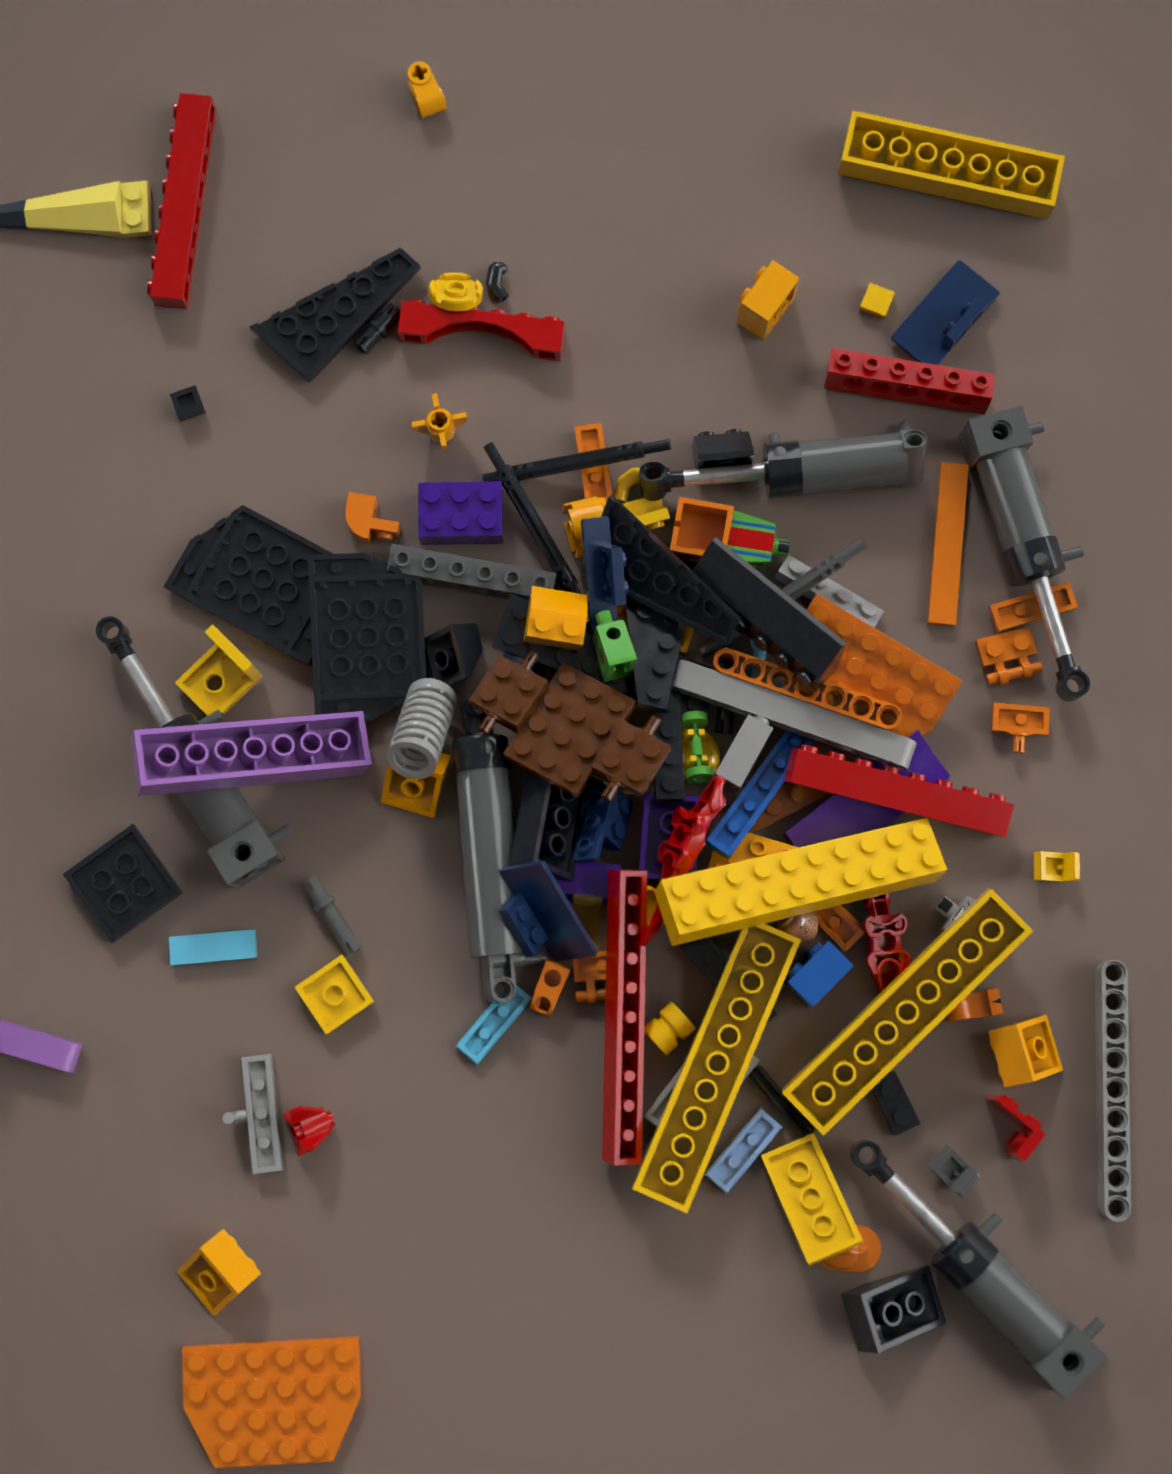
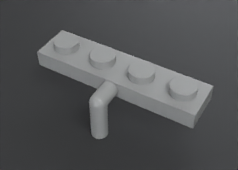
[774,555,884,628]
[223,1054,283,1174]

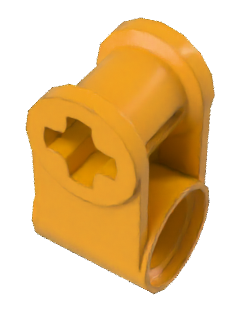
[407,61,447,119]

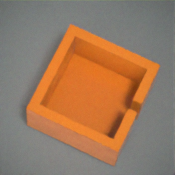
[670,497,734,562]

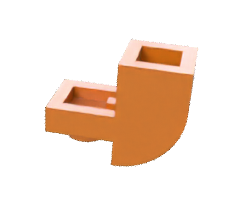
[345,492,402,546]

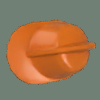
[818,1225,882,1272]

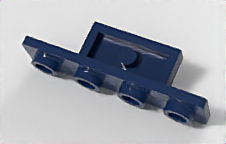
[581,516,628,631]
[573,778,633,863]

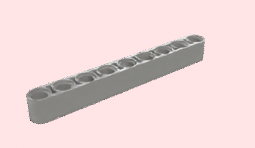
[671,660,917,770]
[1094,960,1131,1222]

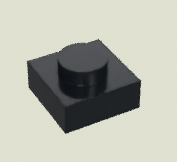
[170,385,206,422]

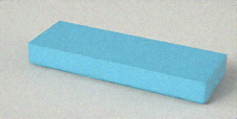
[169,929,257,966]
[455,985,533,1065]

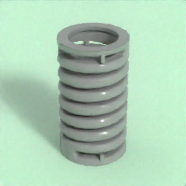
[386,678,457,779]

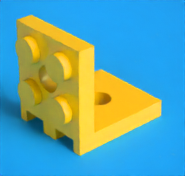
[175,624,263,716]

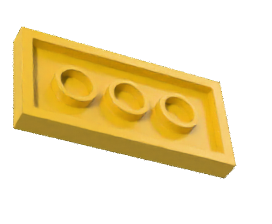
[761,1133,863,1266]

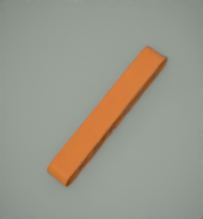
[713,648,902,732]

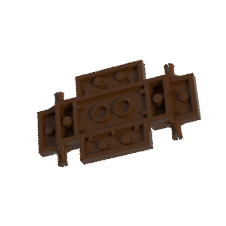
[469,651,671,802]

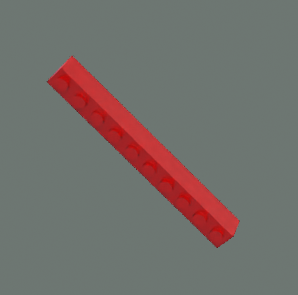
[602,870,648,1166]

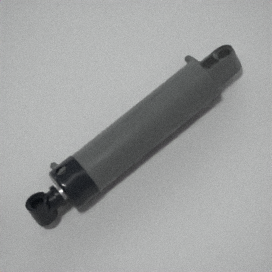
[452,695,548,1004]

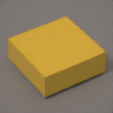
[859,283,895,319]

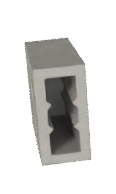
[714,714,773,794]

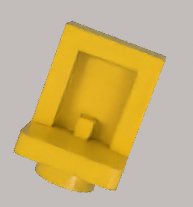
[1034,851,1080,882]

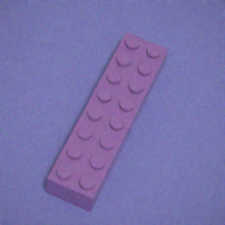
[130,711,372,796]

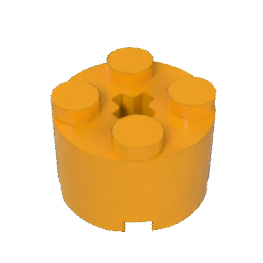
[562,496,606,558]

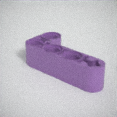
[0,1020,83,1073]

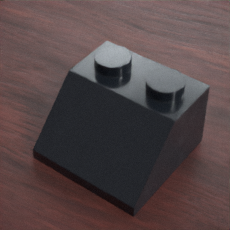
[692,429,754,469]

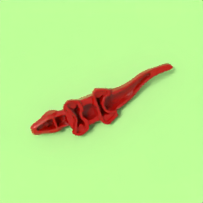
[640,775,726,947]
[862,893,914,1055]

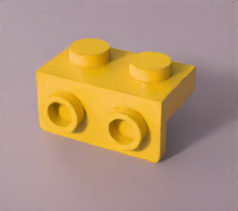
[623,498,670,530]

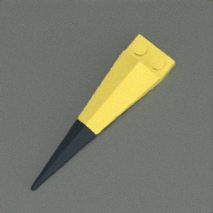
[0,180,152,238]

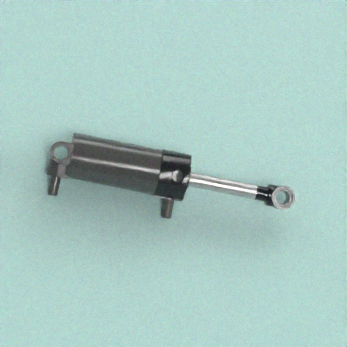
[639,420,927,501]

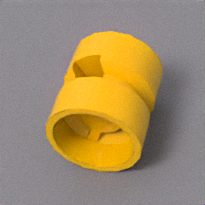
[644,1001,696,1056]

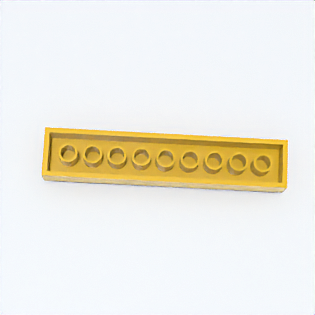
[655,818,947,946]
[782,888,1033,1136]
[632,924,801,1213]

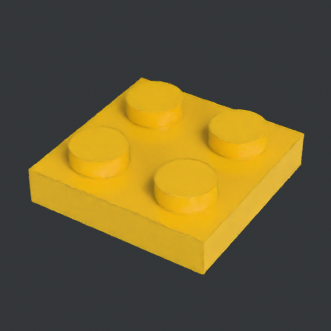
[294,954,375,1035]

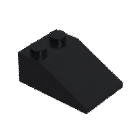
[841,1265,946,1353]

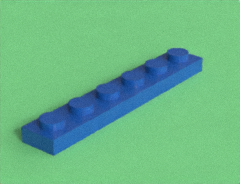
[705,730,814,860]

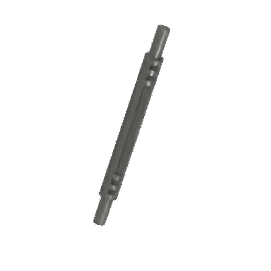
[699,538,867,658]

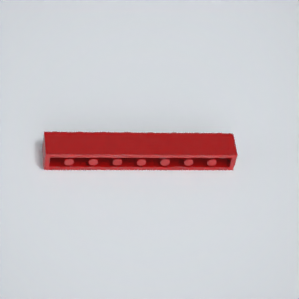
[147,93,216,309]
[784,744,1014,837]

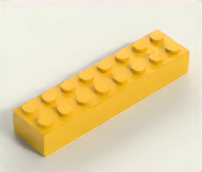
[838,111,1065,220]

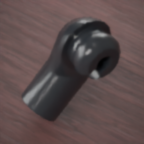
[485,262,509,303]

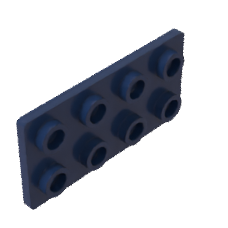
[891,260,1000,365]
[498,861,598,961]

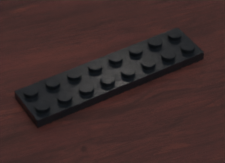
[492,594,714,714]

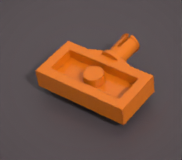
[990,703,1050,754]

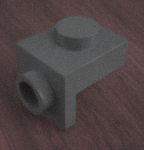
[927,1144,980,1197]

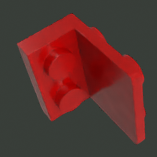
[986,1094,1046,1162]

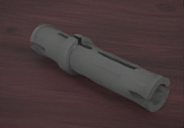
[302,875,362,957]

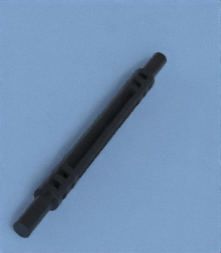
[483,439,672,482]
[483,442,582,594]

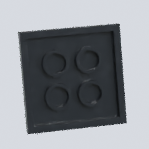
[63,824,183,943]

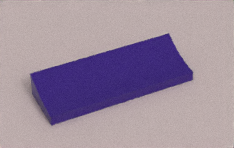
[783,730,950,848]

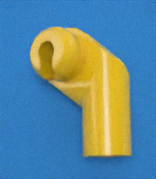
[614,467,640,504]

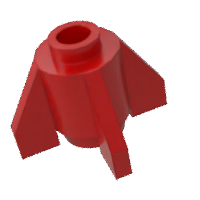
[283,1106,335,1156]

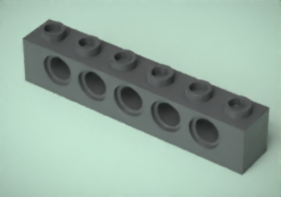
[386,544,557,600]

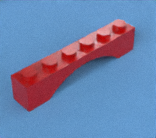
[398,299,565,361]

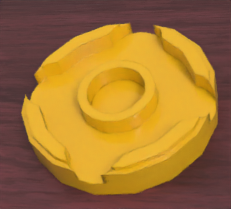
[429,272,483,311]

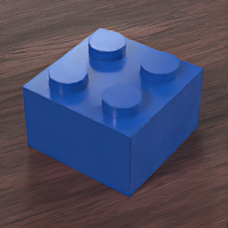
[783,941,854,1008]

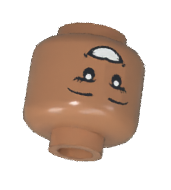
[776,912,819,944]

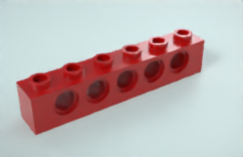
[823,348,995,415]

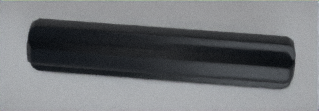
[749,1065,814,1137]

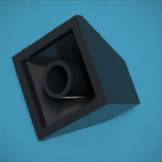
[424,623,483,687]

